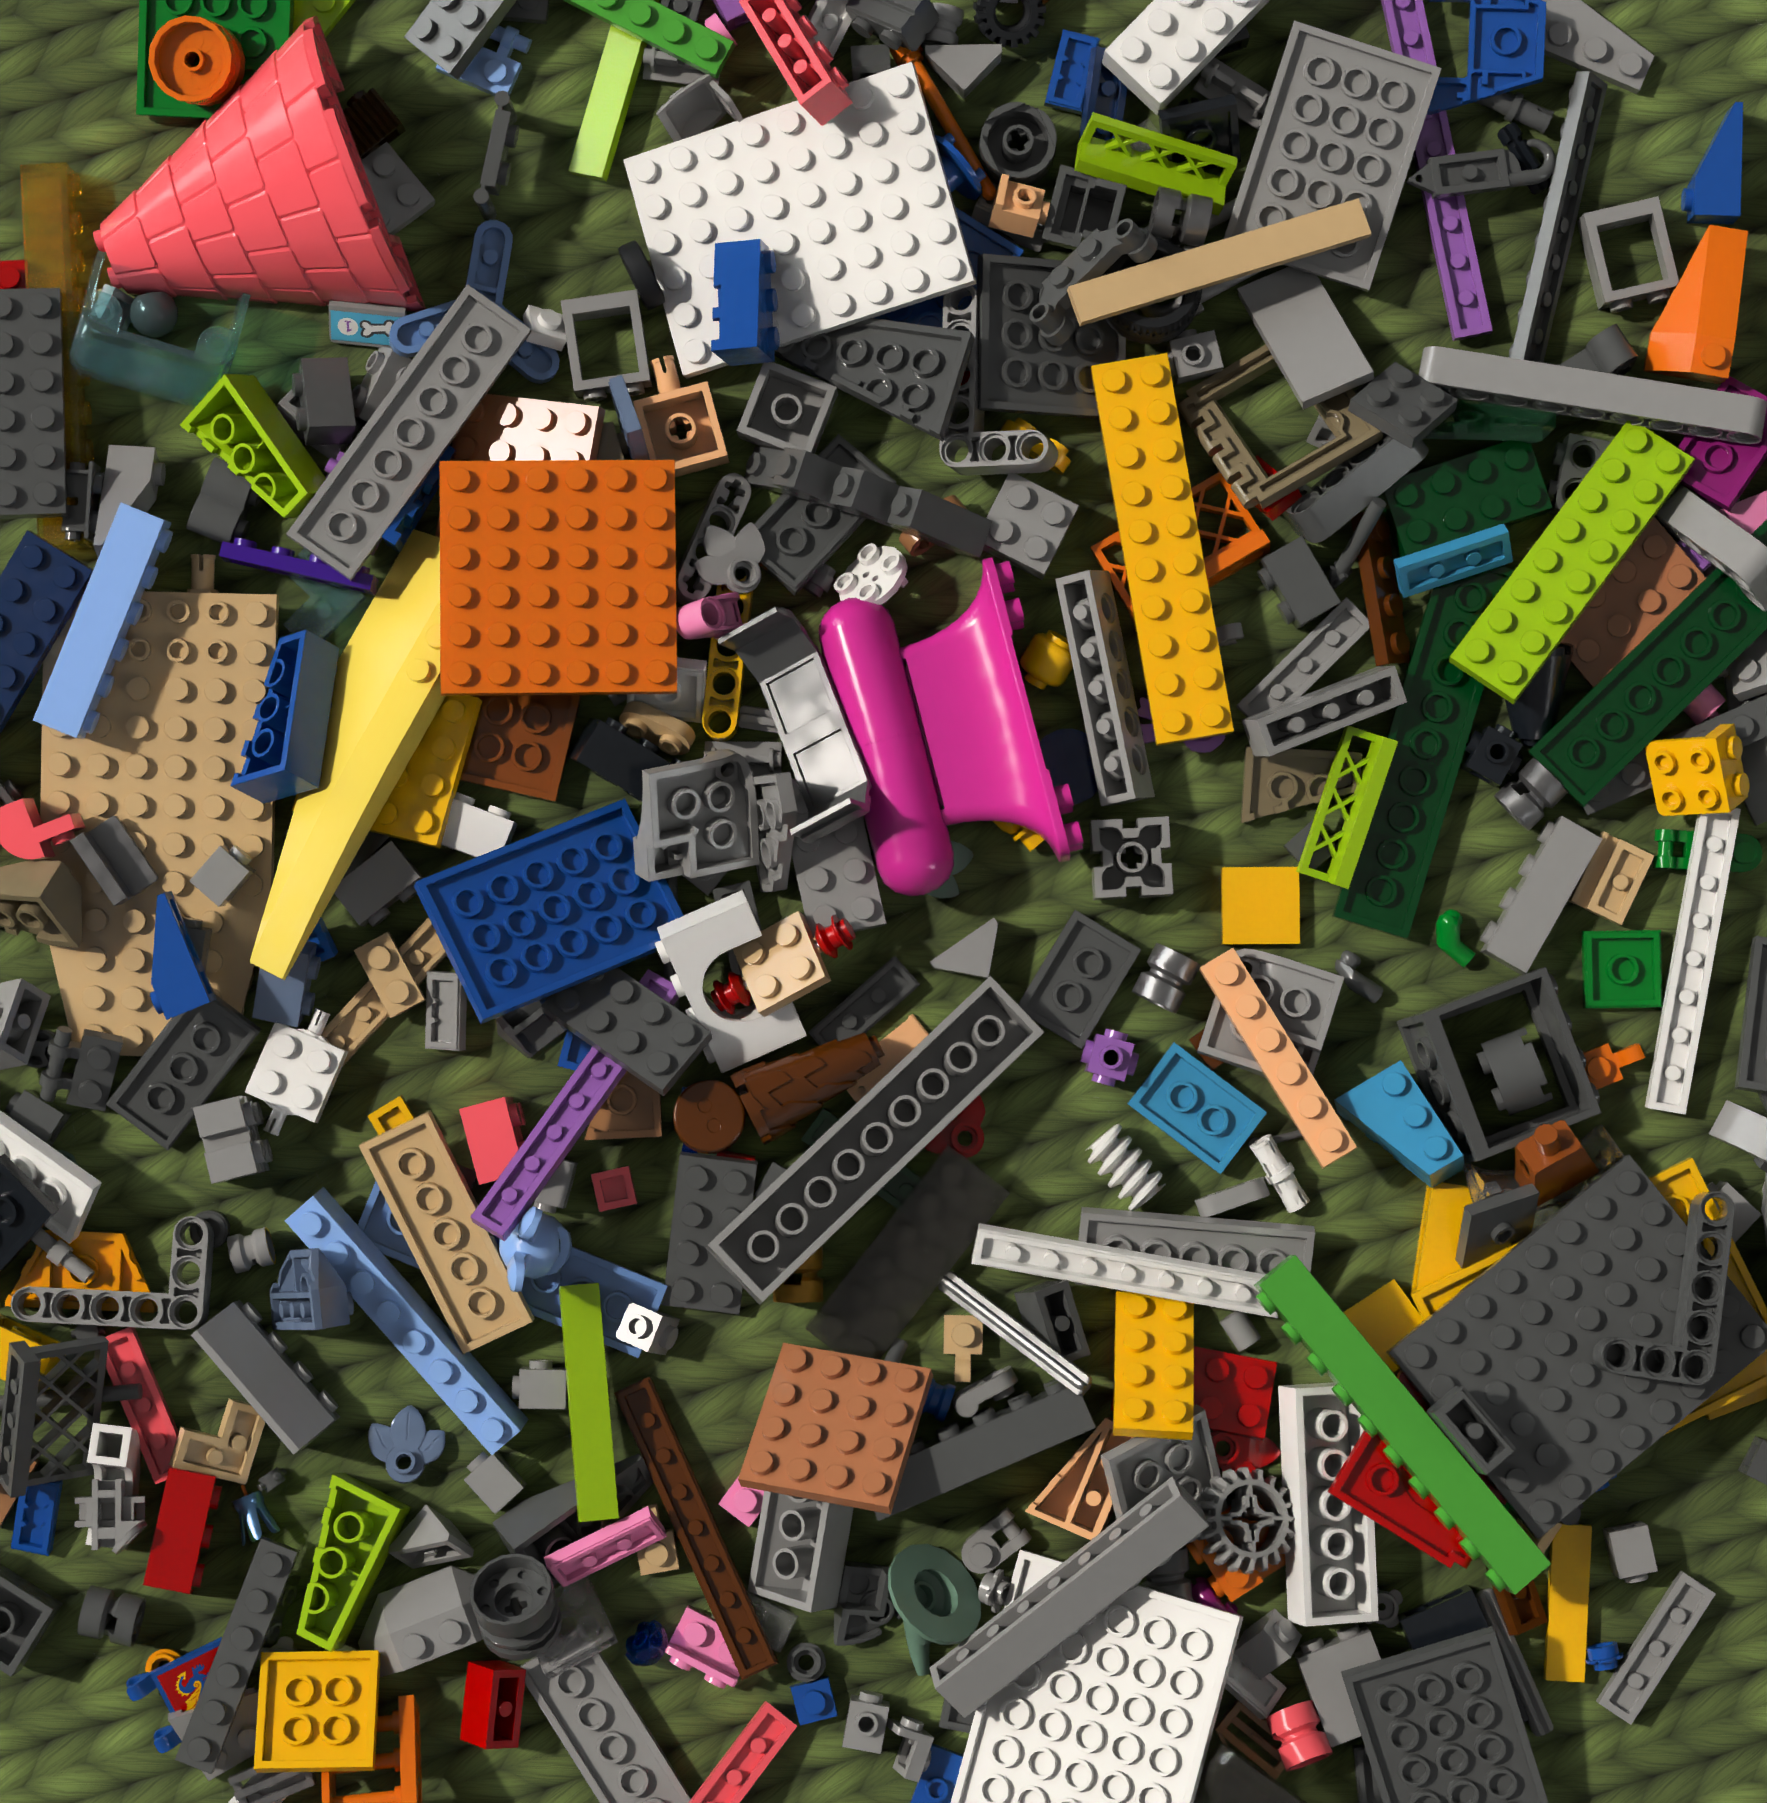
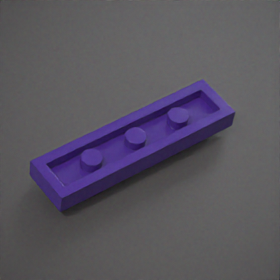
[219,538,379,595]

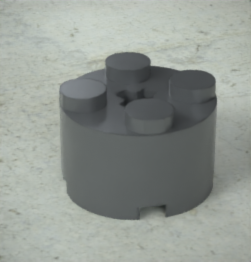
[979,102,1057,186]
[1476,1027,1553,1116]

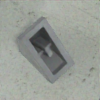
[925,44,1002,100]
[930,918,998,979]
[388,1504,474,1569]

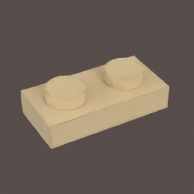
[354,932,426,1019]

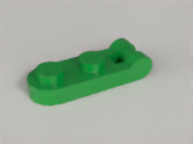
[1653,829,1763,873]

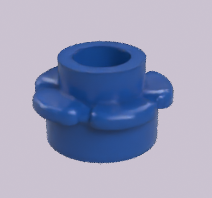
[1585,1641,1624,1671]

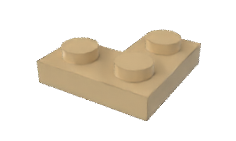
[169,1398,265,1485]

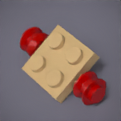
[711,911,856,1017]

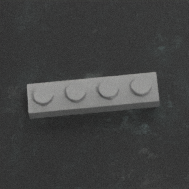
[1236,597,1370,717]
[1596,1570,1716,1725]

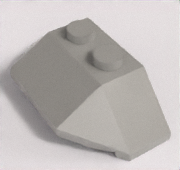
[358,1565,483,1677]

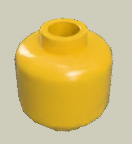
[1020,630,1073,690]

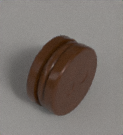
[673,1080,746,1154]

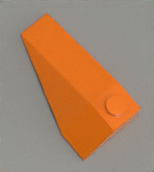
[1643,224,1748,384]

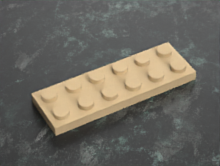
[359,1110,535,1354]

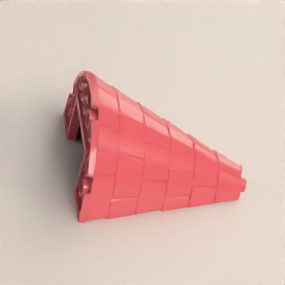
[93,16,426,312]

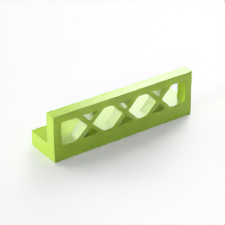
[1074,112,1238,216]
[1296,725,1398,889]

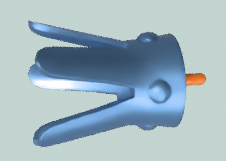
[232,1485,280,1546]

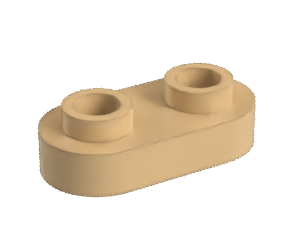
[619,701,696,755]

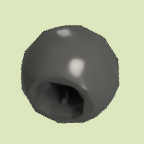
[129,292,178,338]

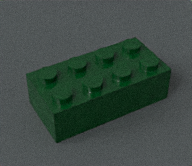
[1378,435,1553,558]

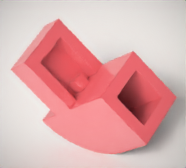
[0,798,85,859]

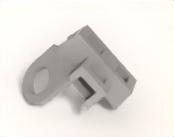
[75,1479,148,1555]

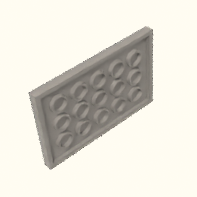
[1223,21,1441,292]

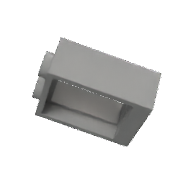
[1577,196,1679,313]
[561,289,652,402]

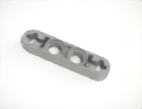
[676,473,751,605]

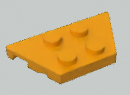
[5,1229,157,1313]

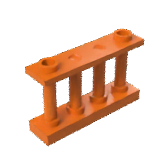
[321,1695,422,1803]

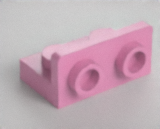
[665,1605,740,1689]

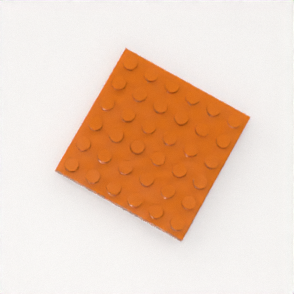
[439,460,677,696]

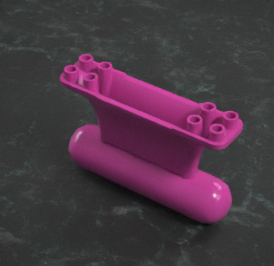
[819,557,1084,896]

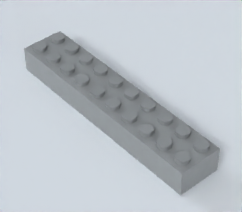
[706,976,1044,1305]

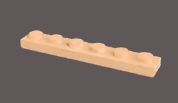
[1199,948,1357,1169]

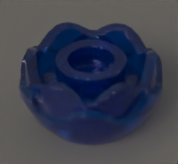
[625,1620,668,1667]

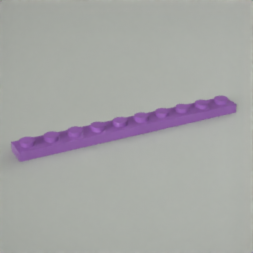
[1381,0,1493,341]

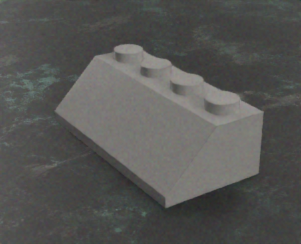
[191,1300,340,1455]
[747,1491,854,1613]

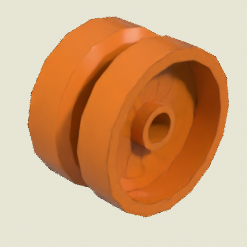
[148,15,245,106]

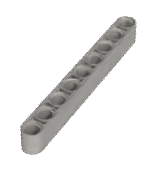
[1418,346,1767,444]

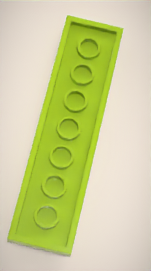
[1449,421,1695,705]

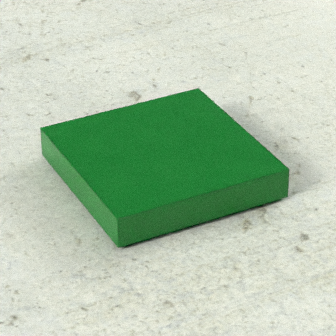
[1581,930,1663,1009]

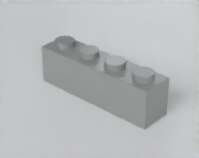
[1241,666,1407,757]
[1480,816,1602,974]

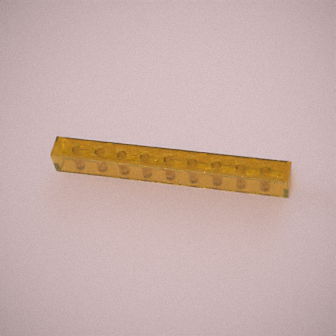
[20,162,94,551]

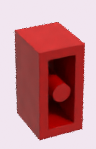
[460,1660,526,1749]

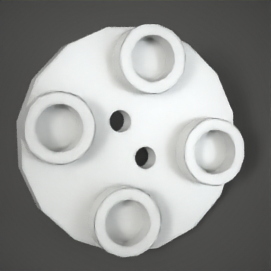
[834,543,908,605]

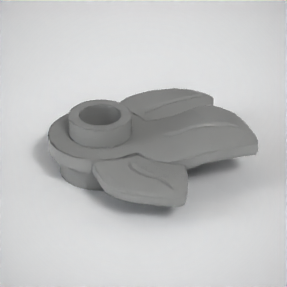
[694,522,765,594]

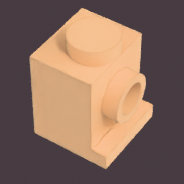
[988,174,1050,238]

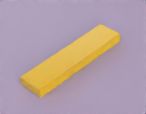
[1543,1523,1592,1683]

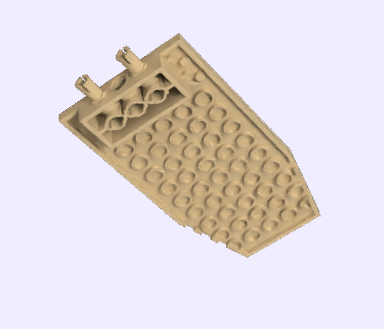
[39,554,279,1056]

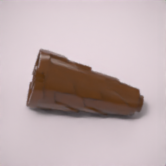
[730,1033,885,1145]

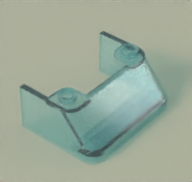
[69,250,251,407]

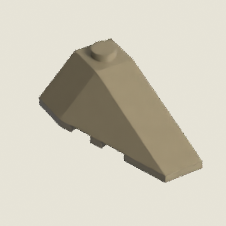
[0,860,82,948]

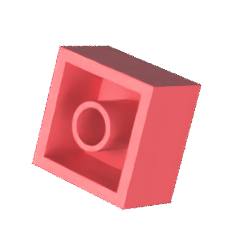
[459,1097,526,1185]

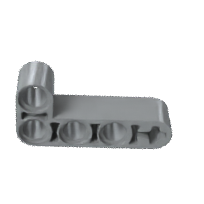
[1655,486,1767,612]

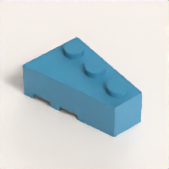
[1334,1060,1465,1188]

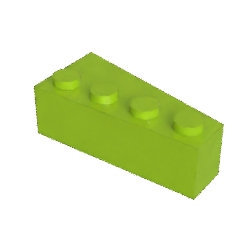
[296,1473,411,1652]

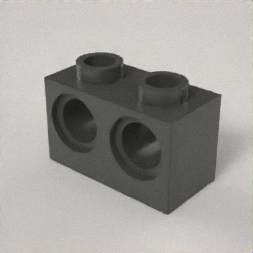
[1546,433,1611,515]

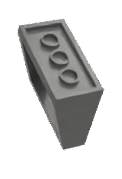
[1396,967,1601,1164]

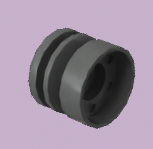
[470,1553,562,1661]

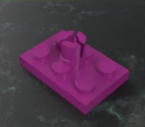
[1677,376,1767,512]

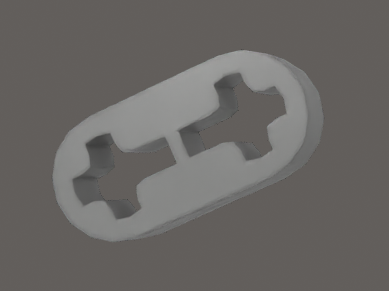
[1194,1176,1270,1217]

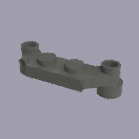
[1029,218,1158,346]

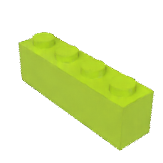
[180,374,326,518]

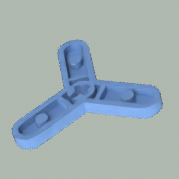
[388,220,560,384]

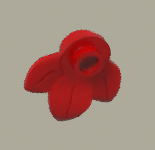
[924,1095,986,1158]
[1211,1431,1281,1473]

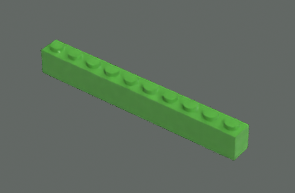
[1254,1255,1551,1595]

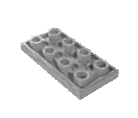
[1237,267,1374,410]

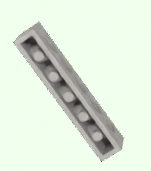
[1055,570,1155,806]

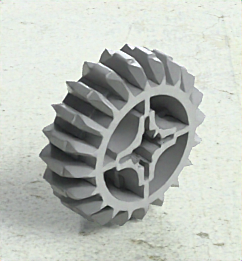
[1197,1467,1296,1575]

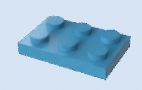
[1127,1042,1267,1174]

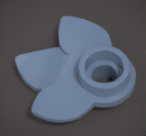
[368,1405,445,1484]

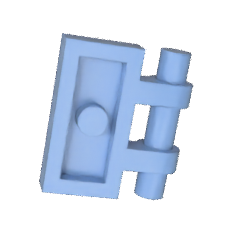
[436,25,532,96]

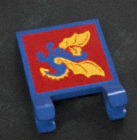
[126,1637,248,1753]

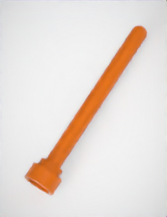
[890,45,996,201]

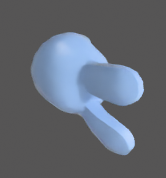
[499,1206,572,1292]

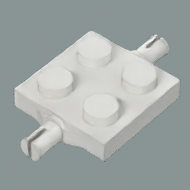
[245,1008,348,1136]

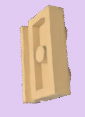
[1568,831,1655,926]

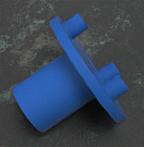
[935,133,986,200]

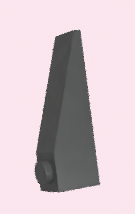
[492,1453,654,1586]

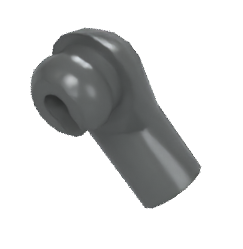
[1335,950,1383,1003]

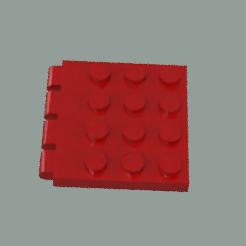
[1327,1370,1506,1569]

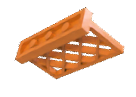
[1090,472,1270,624]

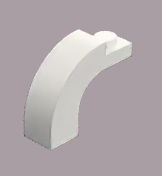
[86,1423,141,1550]

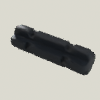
[1497,122,1551,195]

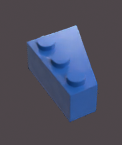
[711,239,780,366]

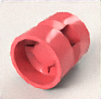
[1266,1700,1333,1772]

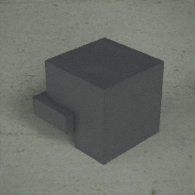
[1041,165,1127,250]

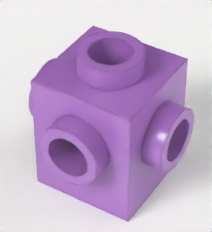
[1080,1029,1139,1087]

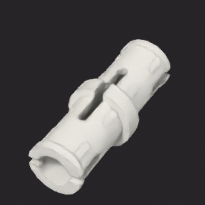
[1249,1134,1310,1213]

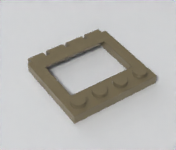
[1177,344,1384,509]

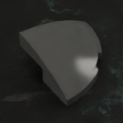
[834,1561,901,1646]

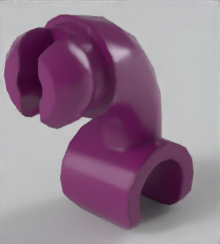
[1191,1577,1241,1616]

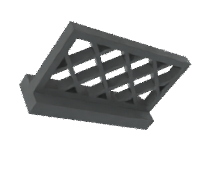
[0,1336,109,1498]

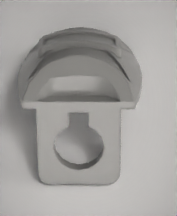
[656,74,743,142]

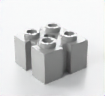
[1089,816,1173,900]
[193,1096,273,1184]

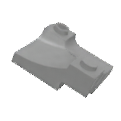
[633,749,760,882]
[1197,949,1345,1079]

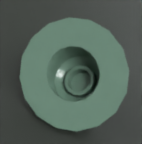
[888,1544,981,1676]

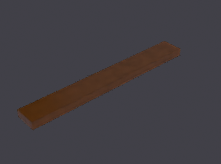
[614,1376,779,1680]

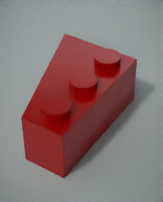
[143,1468,222,1595]

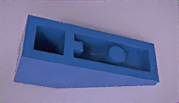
[1681,102,1743,225]
[150,891,217,1020]

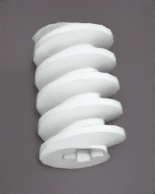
[1085,1124,1166,1211]

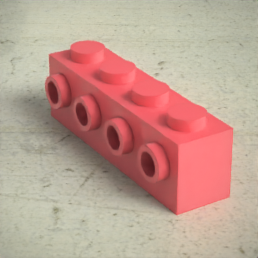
[739,0,853,126]

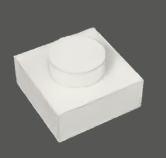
[523,305,567,351]

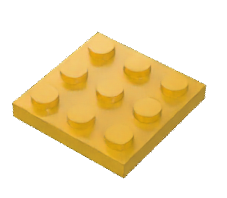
[254,1650,381,1773]

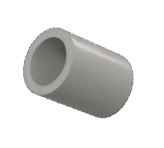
[1219,1311,1261,1352]

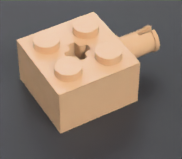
[633,355,730,477]

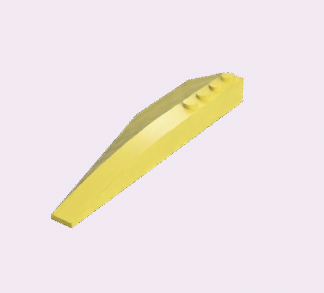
[250,529,446,981]

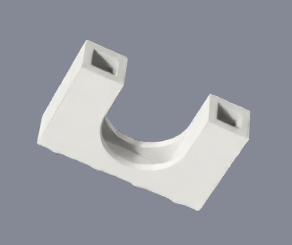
[655,890,807,1073]

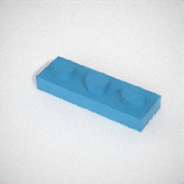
[1394,523,1513,598]

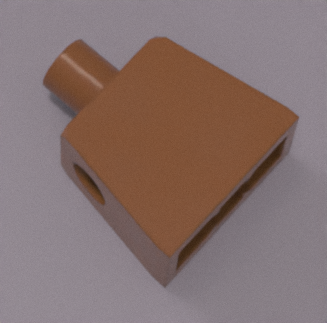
[1515,1120,1599,1207]

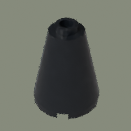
[1505,642,1573,746]

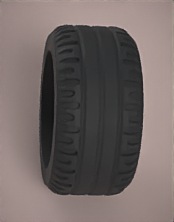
[1102,238,1202,344]

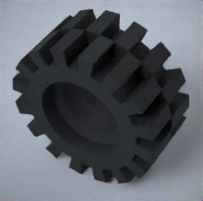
[973,0,1046,48]

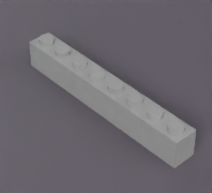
[929,1476,1209,1718]

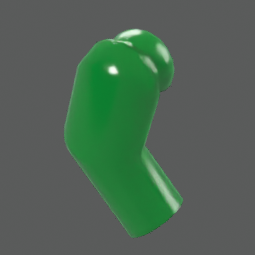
[1436,909,1476,968]

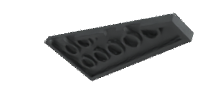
[774,318,975,442]

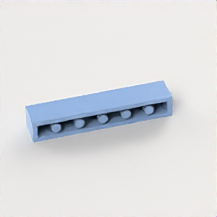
[33,502,173,739]

